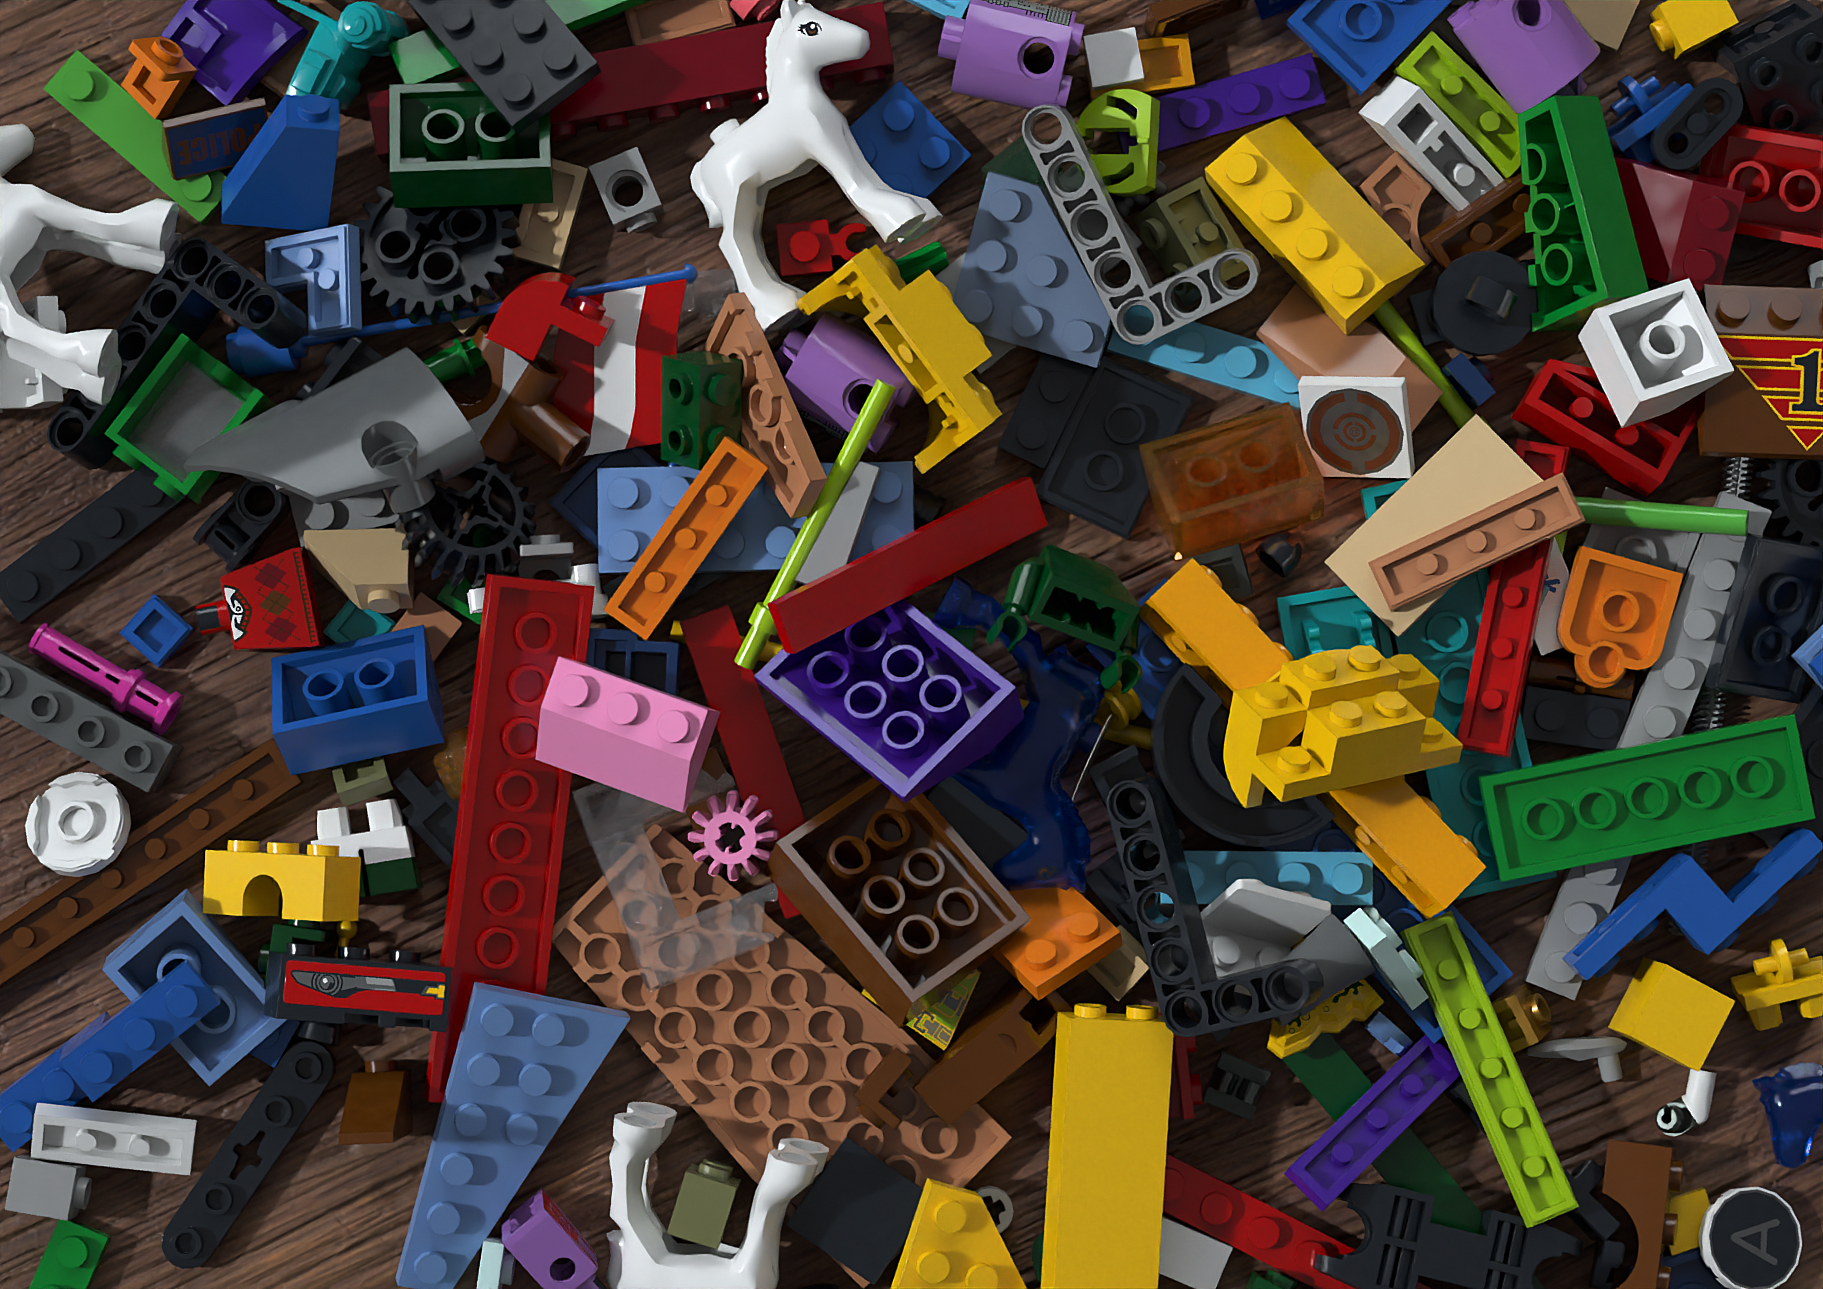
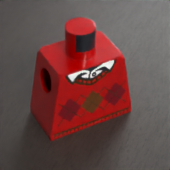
[196,547,326,651]

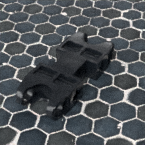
[1313,1183,1583,1289]

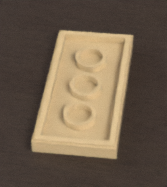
[1325,414,1543,638]

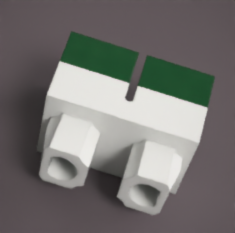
[311,799,424,898]

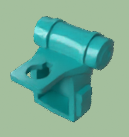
[277,0,412,111]

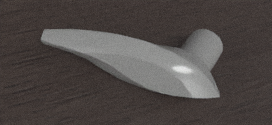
[1526,1036,1627,1082]

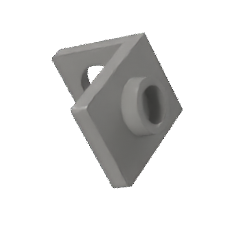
[518,535,574,580]

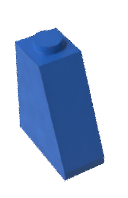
[221,94,340,231]

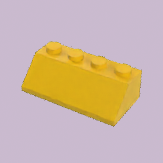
[1204,116,1425,336]

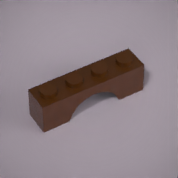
[1602,1139,1684,1289]

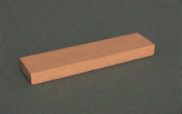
[1368,472,1586,612]

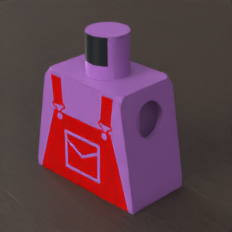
[501,1187,607,1289]

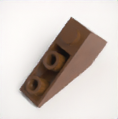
[912,976,1074,1125]

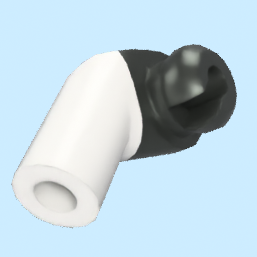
[1655,1069,1717,1136]

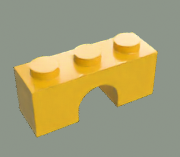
[203,840,361,921]

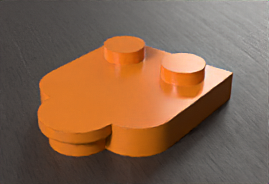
[1556,546,1683,688]
[992,878,1123,1001]

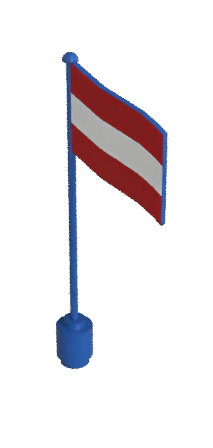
[226,263,698,463]

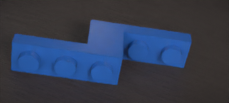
[1562,826,1823,980]
[0,959,221,1152]

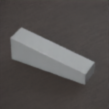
[795,461,881,585]

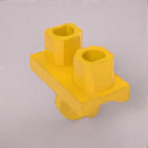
[1730,938,1823,1031]

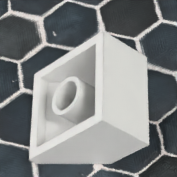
[1578,278,1734,428]

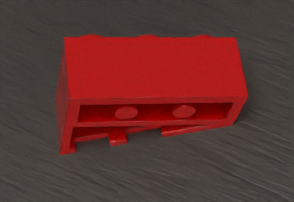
[1510,359,1697,497]

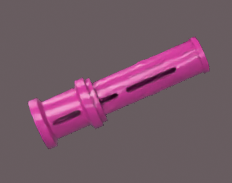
[28,623,184,735]

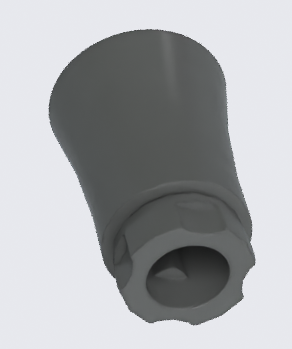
[1273,913,1376,1027]

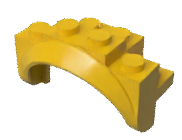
[795,244,1002,474]
[1223,645,1463,808]

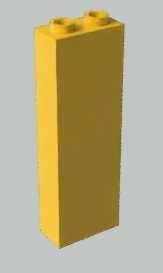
[1041,1003,1174,1289]

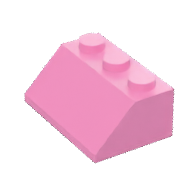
[535,657,720,813]

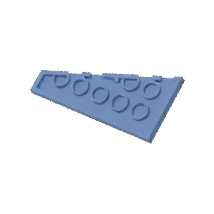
[395,982,631,1289]

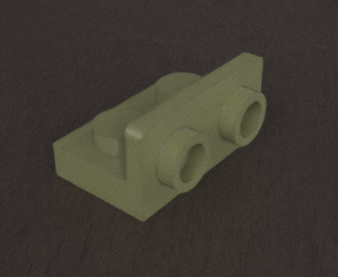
[1134,176,1249,307]

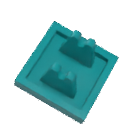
[1275,586,1394,660]

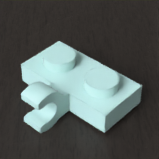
[1343,905,1429,1010]

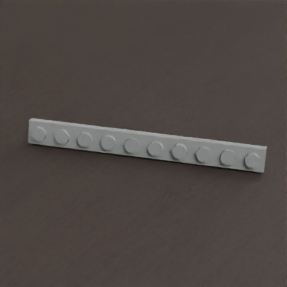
[1523,491,1772,1001]

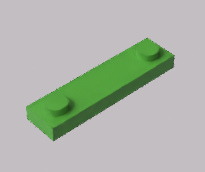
[43,50,227,226]

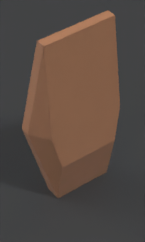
[1256,283,1443,433]

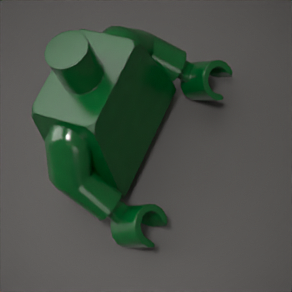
[987,545,1143,694]

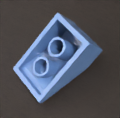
[102,888,287,1086]

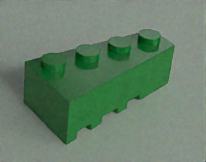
[1518,96,1649,332]

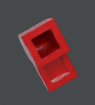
[485,272,615,361]

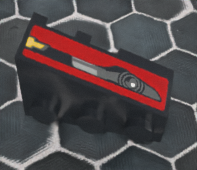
[264,942,452,1032]

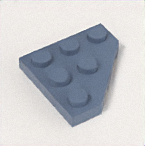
[953,171,1112,368]

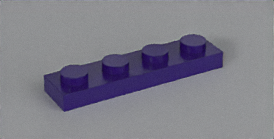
[1116,53,1326,154]
[1284,1034,1461,1212]

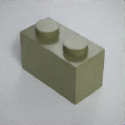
[667,1158,741,1250]

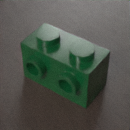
[661,351,743,471]

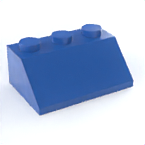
[271,625,445,775]

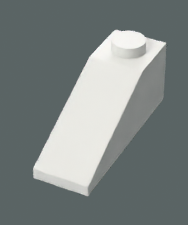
[1358,74,1504,212]

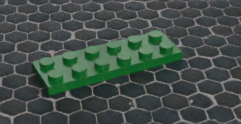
[1478,713,1815,882]

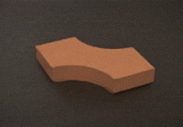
[1357,151,1433,299]

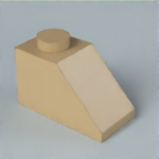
[303,528,415,613]

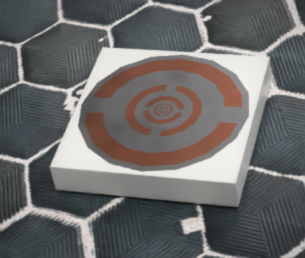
[1298,376,1415,478]

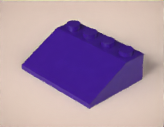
[754,599,1025,802]

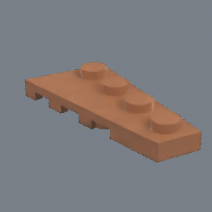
[702,292,827,518]

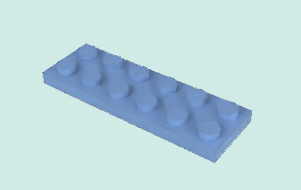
[597,461,915,575]

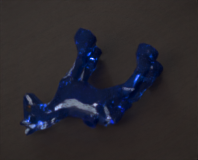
[932,575,1106,892]

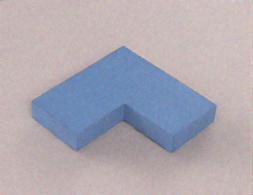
[265,224,362,337]

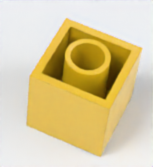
[1608,958,1735,1072]

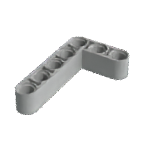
[1022,103,1261,345]

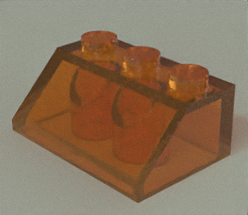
[1139,402,1324,562]

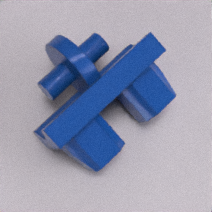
[1607,75,1693,163]

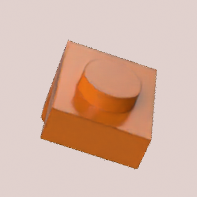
[120,36,197,120]

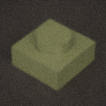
[331,755,394,807]

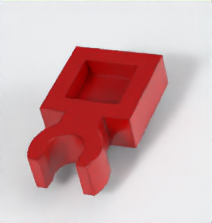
[776,219,866,279]

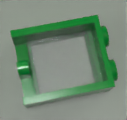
[104,333,277,504]

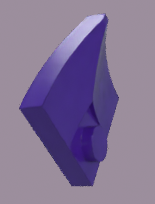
[160,0,309,106]

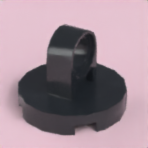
[1430,251,1538,357]

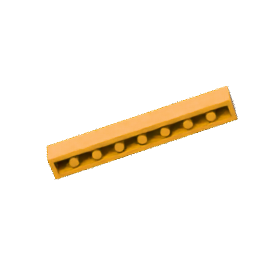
[1139,558,1486,920]

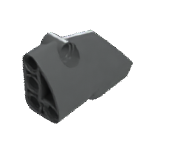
[183,347,485,513]

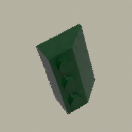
[389,82,553,208]

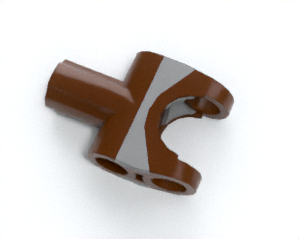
[444,325,591,473]

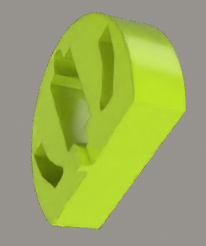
[1076,89,1160,197]

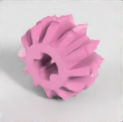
[688,790,779,881]

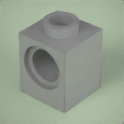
[589,147,664,234]
[5,1153,92,1221]

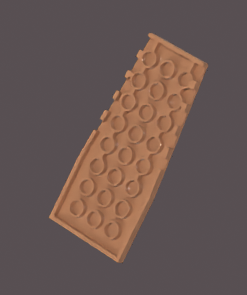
[552,824,1012,1289]

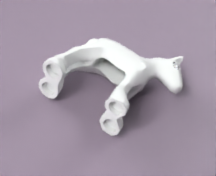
[690,0,943,336]
[0,124,182,406]
[606,1102,829,1289]

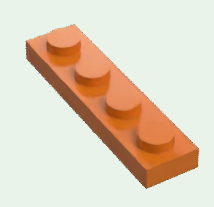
[603,436,770,641]

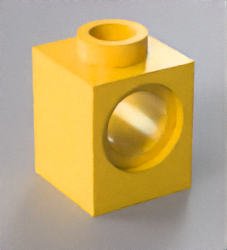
[1649,0,1739,61]

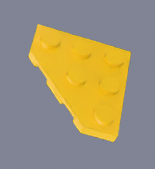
[890,1178,1027,1289]

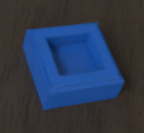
[119,594,196,668]

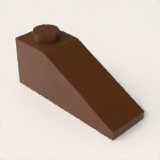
[339,1059,413,1145]

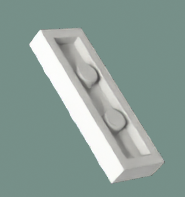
[30,1103,197,1176]

